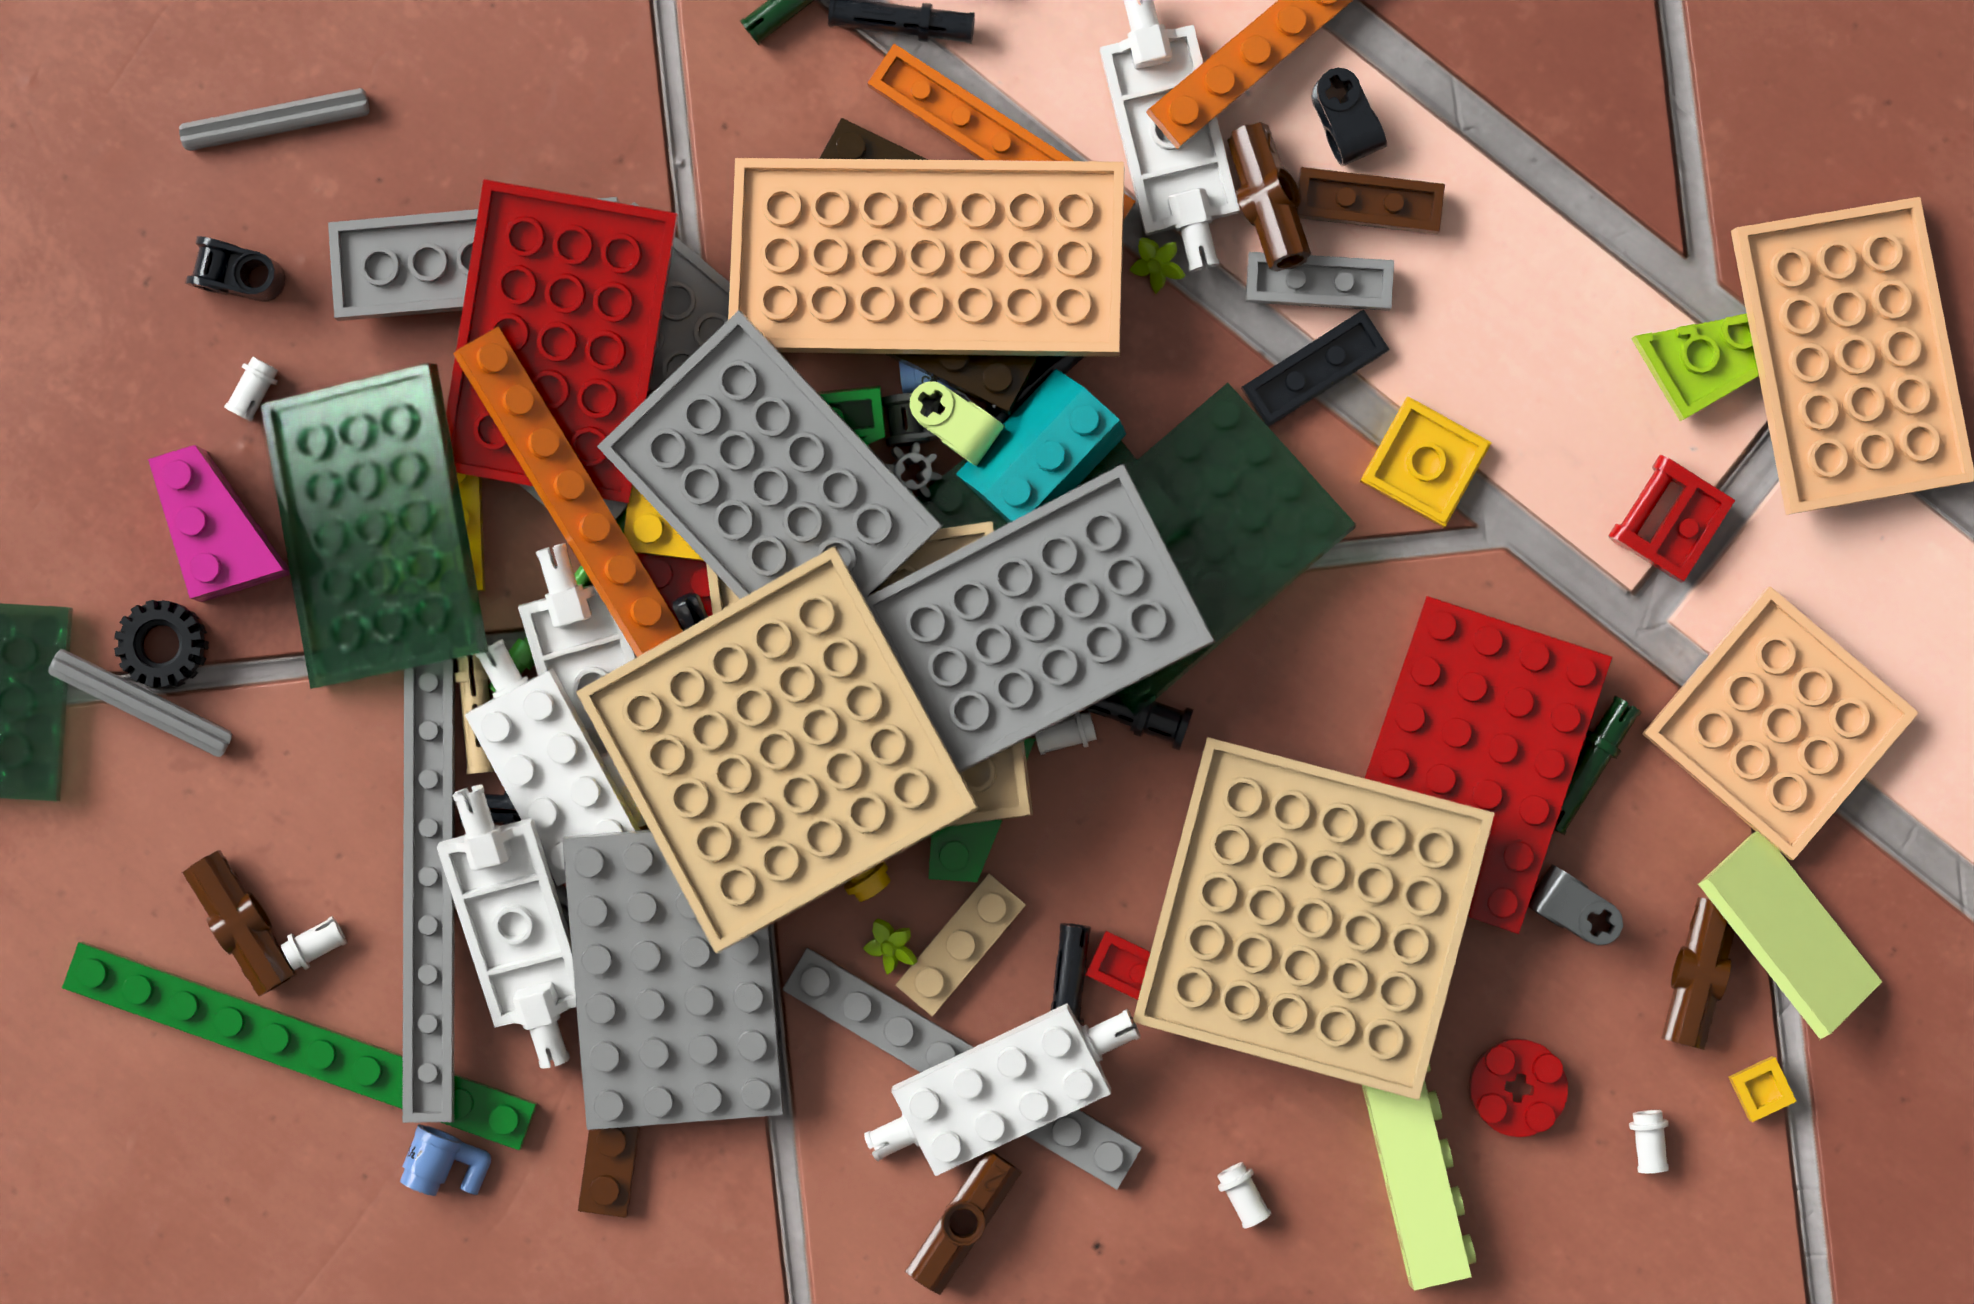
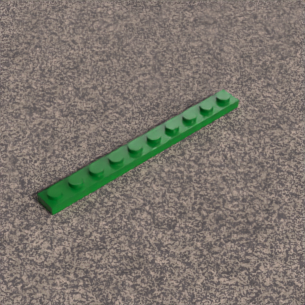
[62,942,538,1150]

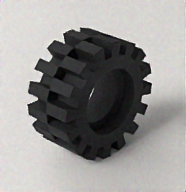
[114,600,209,689]

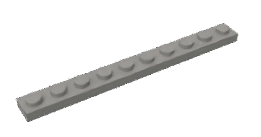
[403,633,455,1123]

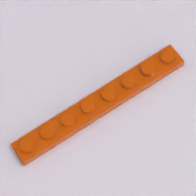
[453,327,683,657]

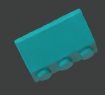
[956,369,1127,524]

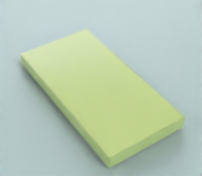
[1698,832,1882,1039]

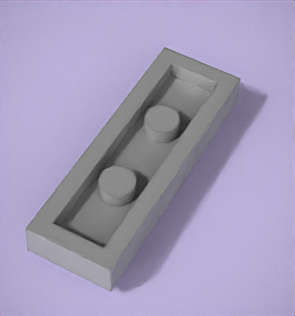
[1245,252,1394,311]

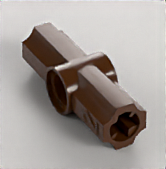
[1227,122,1311,272]
[182,850,297,996]
[1661,897,1735,1050]
[905,1151,1022,1295]

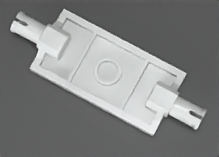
[1100,0,1240,272]
[518,543,646,827]
[465,638,640,887]
[436,785,576,1069]
[864,1003,1141,1176]

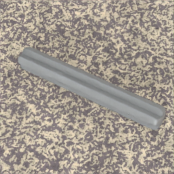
[179,88,370,151]
[48,649,232,757]

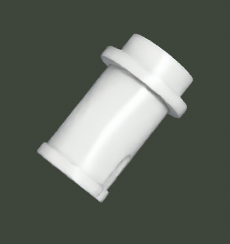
[224,357,278,422]
[1035,711,1097,755]
[281,916,347,970]
[1629,1110,1669,1173]
[1217,1162,1272,1229]

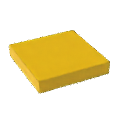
[1359,396,1492,528]

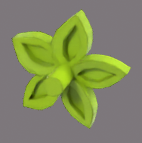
[1129,237,1186,294]
[863,918,918,975]

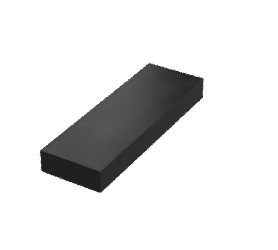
[1241,309,1390,428]

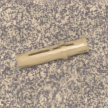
[453,626,495,774]

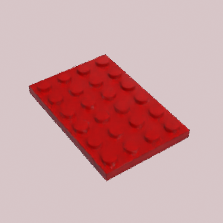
[437,179,679,503]
[1364,596,1613,935]

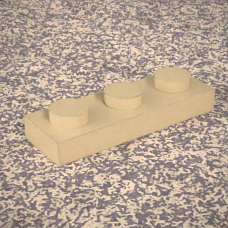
[895,874,1026,1016]

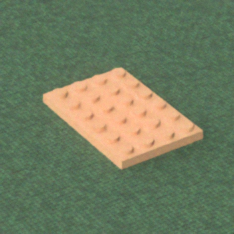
[1731,197,1974,515]

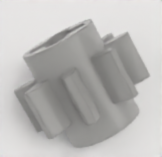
[885,442,942,499]

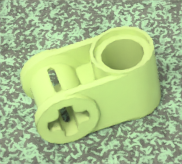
[910,382,1005,466]

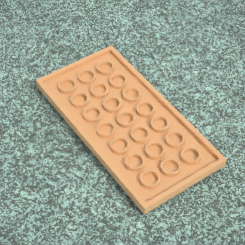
[728,158,1125,357]

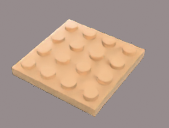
[1642,586,1919,860]

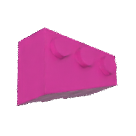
[148,445,293,602]

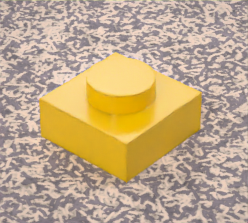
[1728,1056,1797,1122]

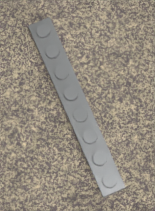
[782,948,1142,1190]

